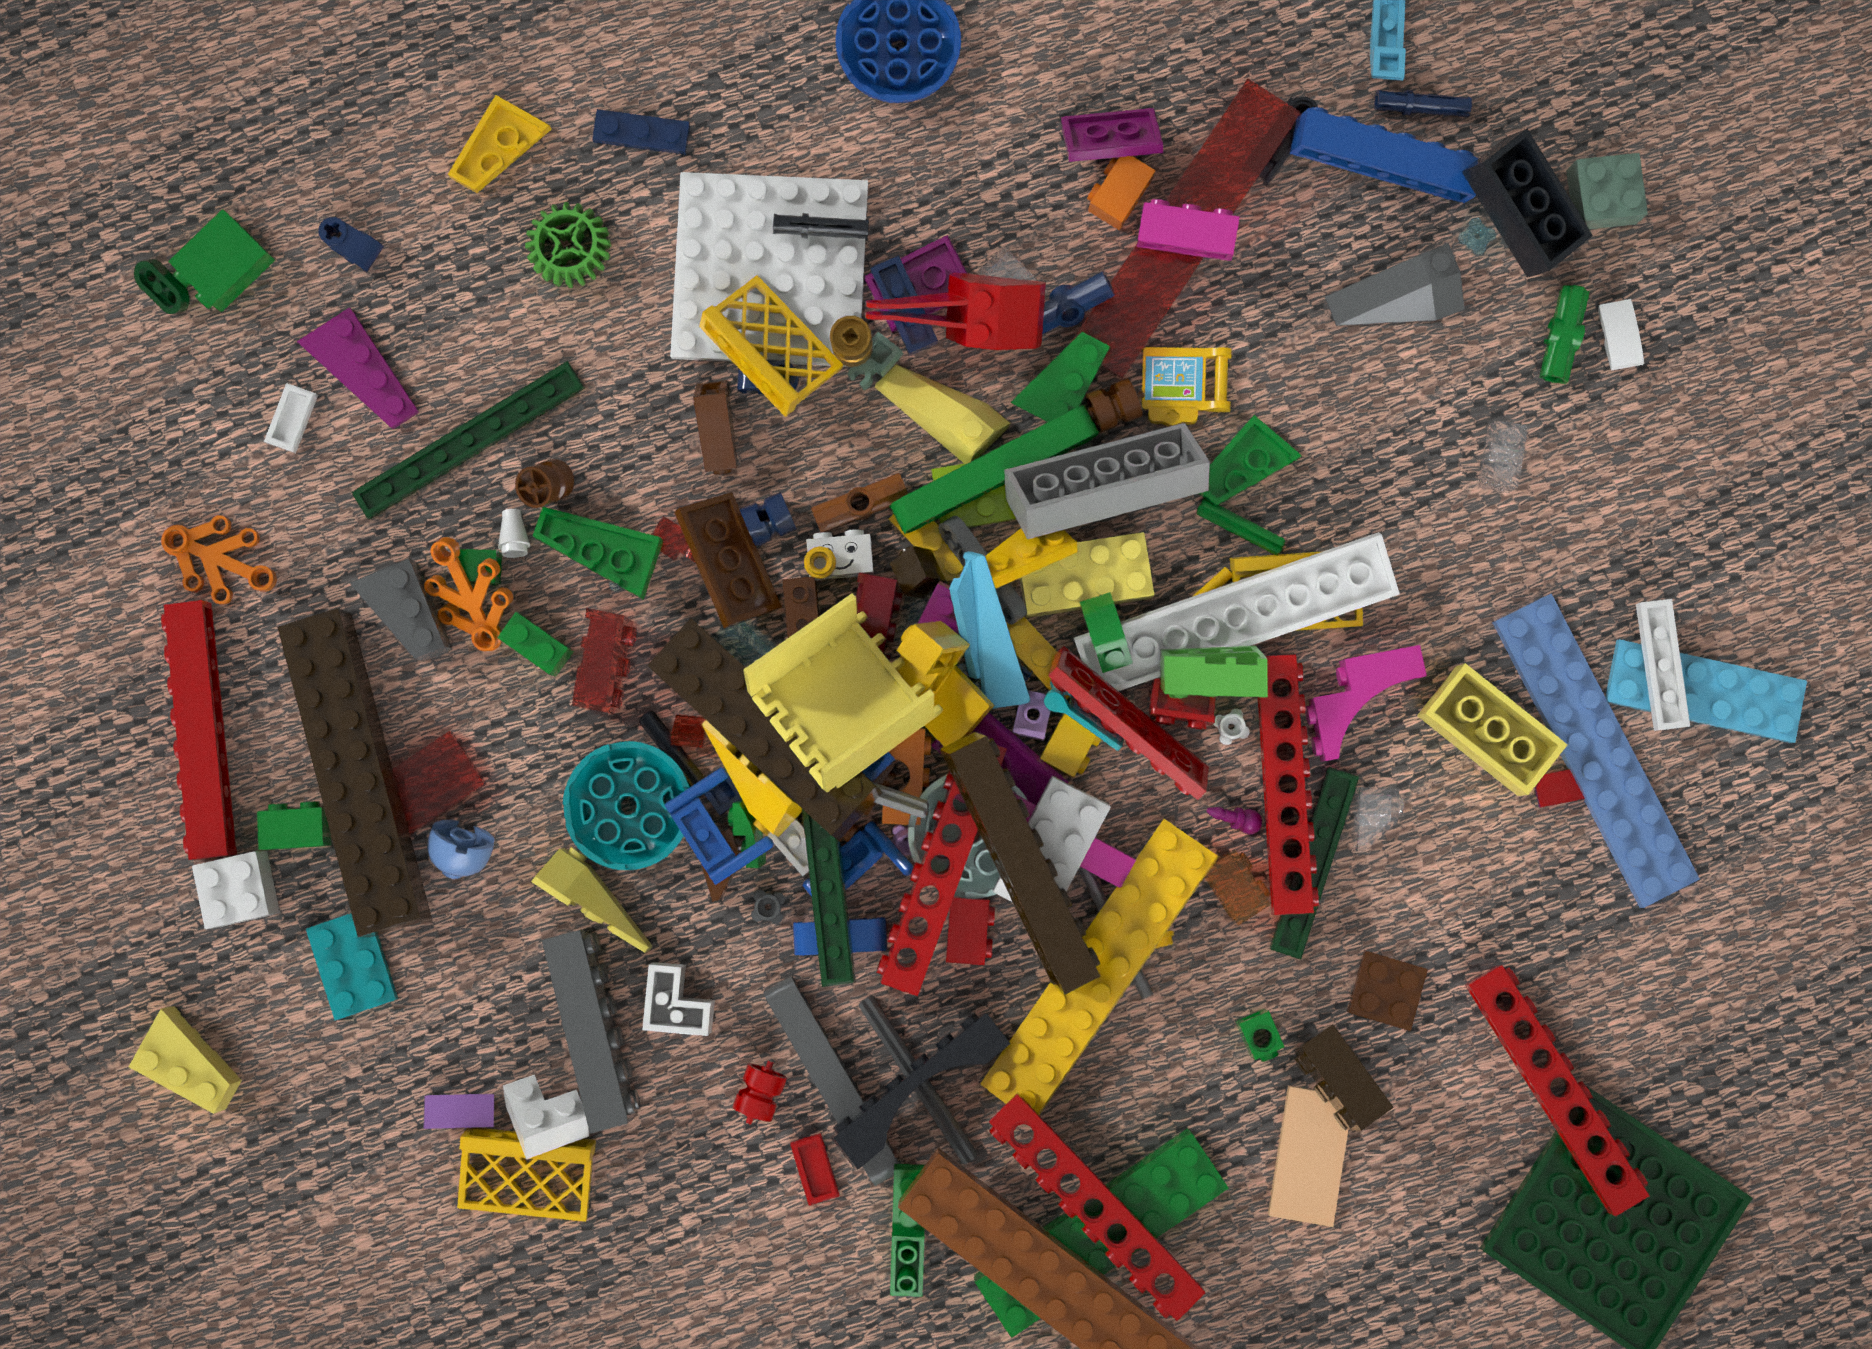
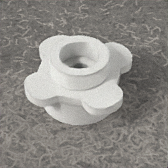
[1213,709,1250,745]

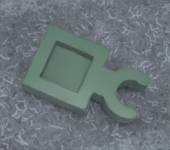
[847,332,903,391]

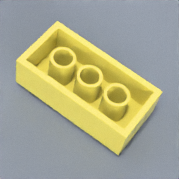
[1020,532,1154,618]
[1417,663,1568,796]

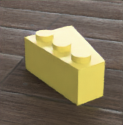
[129,1006,242,1114]

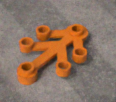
[161,515,277,605]
[424,537,513,651]

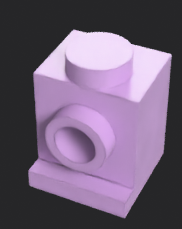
[1012,691,1050,741]

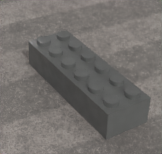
[542,927,641,1134]

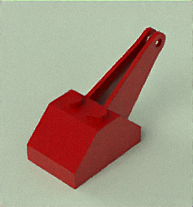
[865,272,1046,350]

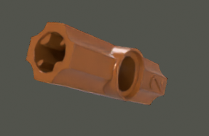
[811,473,908,533]

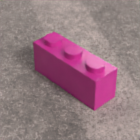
[1137,199,1240,261]

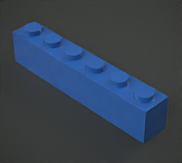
[1290,107,1478,203]

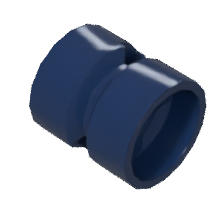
[740,492,797,547]

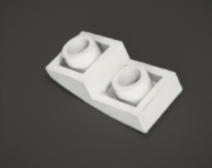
[1598,299,1644,371]

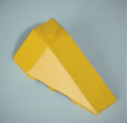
[702,720,802,837]

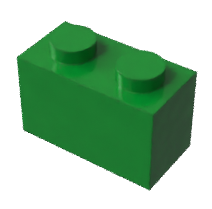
[497,612,574,677]
[257,801,332,850]

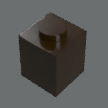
[890,545,946,599]

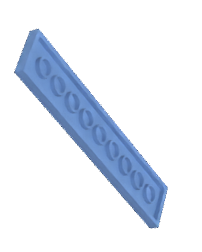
[1492,594,1700,908]

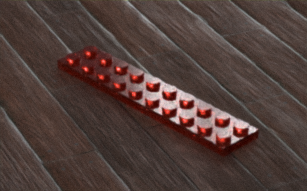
[1071,79,1301,379]

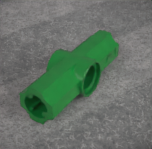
[1539,285,1590,384]

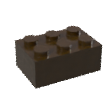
[1294,1024,1394,1133]

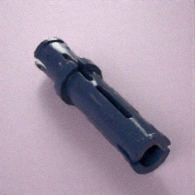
[1374,90,1472,118]

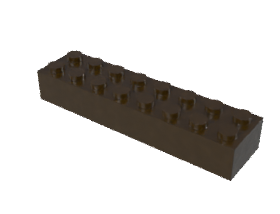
[647,618,883,840]
[939,732,1100,995]

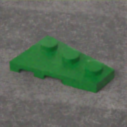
[1199,415,1302,506]

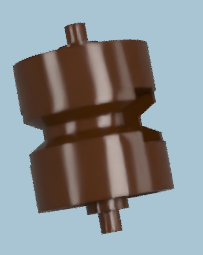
[1085,378,1144,433]
[515,459,574,508]

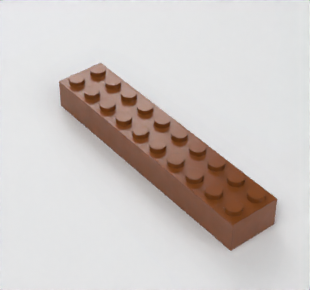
[898,1147,1199,1349]

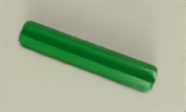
[1196,499,1285,555]

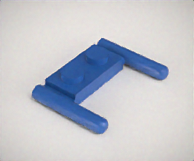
[664,767,774,885]
[802,821,914,930]

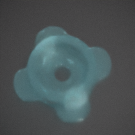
[1458,218,1496,255]

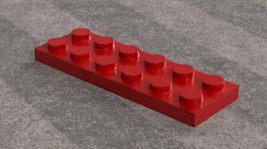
[1048,646,1209,800]

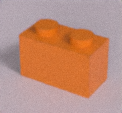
[1087,156,1156,231]

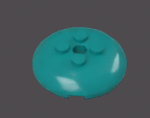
[563,741,690,870]

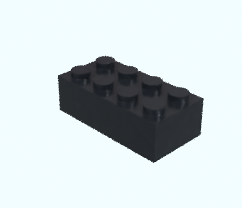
[1462,128,1593,278]

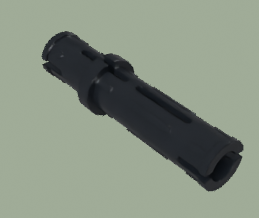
[773,213,869,240]

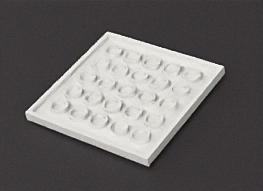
[670,172,868,367]

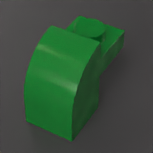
[1080,592,1133,673]

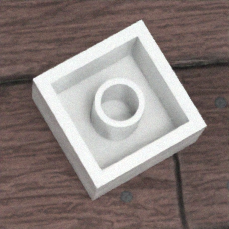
[192,851,280,929]

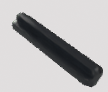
[639,710,705,787]

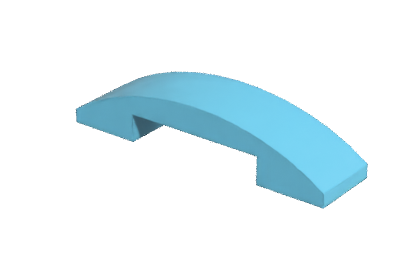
[1370,0,1406,81]

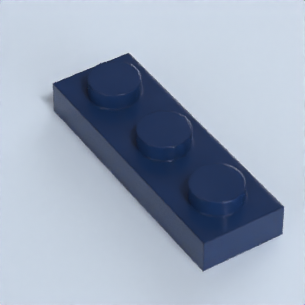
[592,109,690,155]
[870,255,938,356]

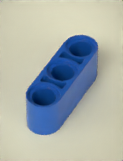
[793,917,888,955]

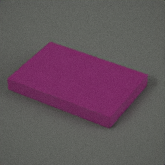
[1061,108,1163,162]
[864,235,968,333]

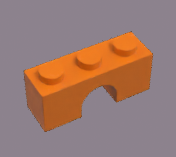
[882,729,931,825]

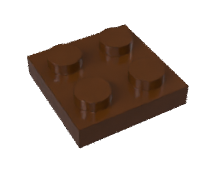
[1347,950,1428,1031]

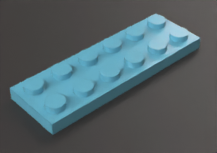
[1605,639,1807,743]

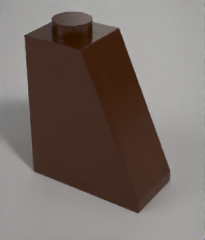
[693,380,738,475]

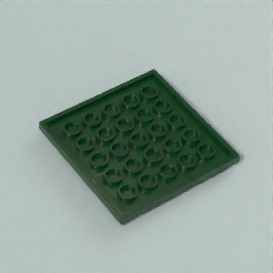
[1479,1086,1753,1349]

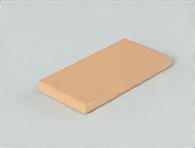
[1268,1085,1349,1227]

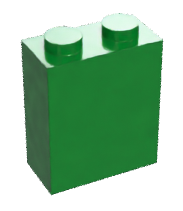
[168,209,275,312]

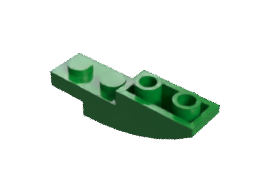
[890,1164,925,1297]

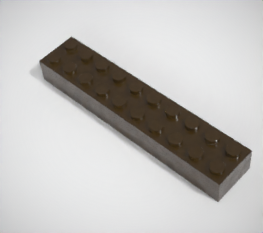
[277,608,432,937]

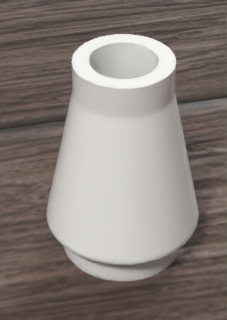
[498,509,530,558]

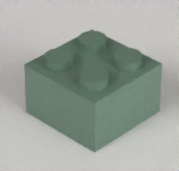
[1566,153,1648,229]

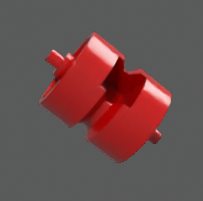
[732,1060,787,1124]

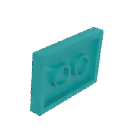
[306,913,398,1021]

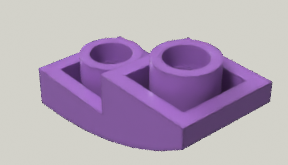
[423,1094,494,1129]

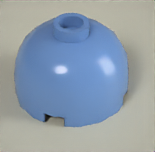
[427,820,494,879]

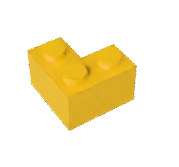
[896,621,970,696]

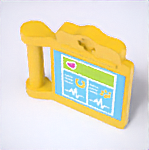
[1142,347,1232,427]

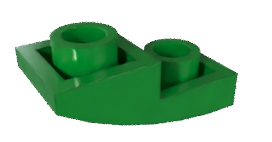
[728,800,767,868]

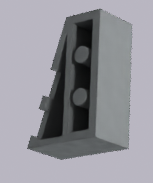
[350,558,453,662]

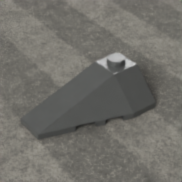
[1324,243,1465,326]

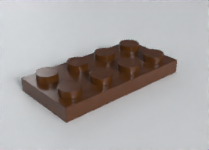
[674,492,782,629]

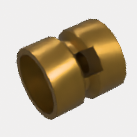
[830,316,873,367]

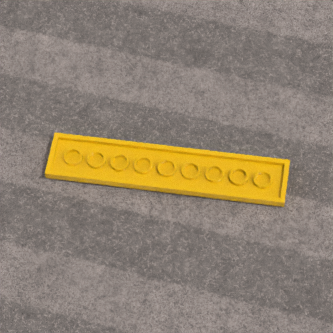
[980,819,1219,1115]

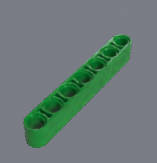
[890,405,1099,534]

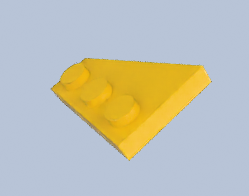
[448,95,552,193]
[985,528,1078,589]

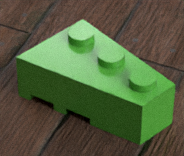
[1160,646,1268,698]

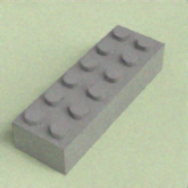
[1004,423,1210,539]

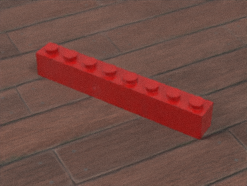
[161,600,237,860]

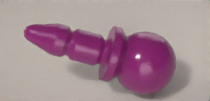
[1206,807,1262,835]

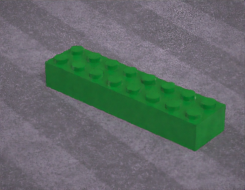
[974,1128,1229,1338]

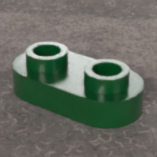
[134,259,190,314]

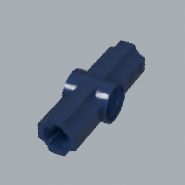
[1042,271,1115,334]

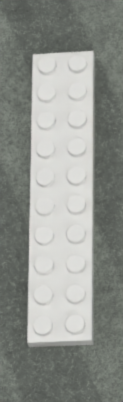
[1074,532,1400,691]

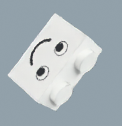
[806,530,874,580]

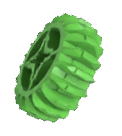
[525,202,611,288]

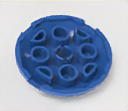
[835,0,961,103]

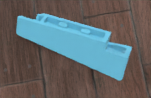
[949,551,1030,709]

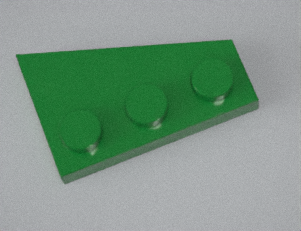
[1010,332,1110,422]

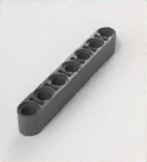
[763,975,902,1186]

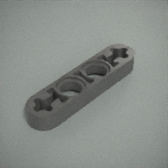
[939,516,1027,625]

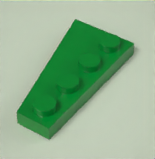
[533,507,663,600]

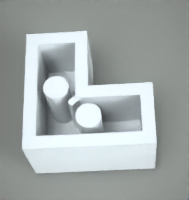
[642,962,715,1036]
[503,1075,589,1159]

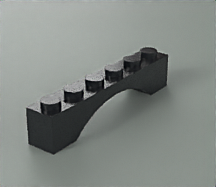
[830,1012,1011,1170]

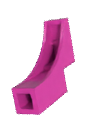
[1305,645,1427,762]

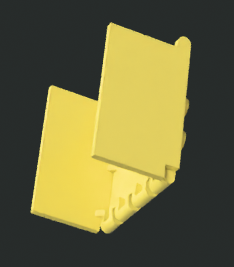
[743,593,943,792]

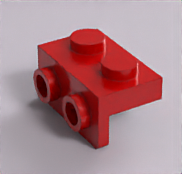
[1148,678,1216,730]

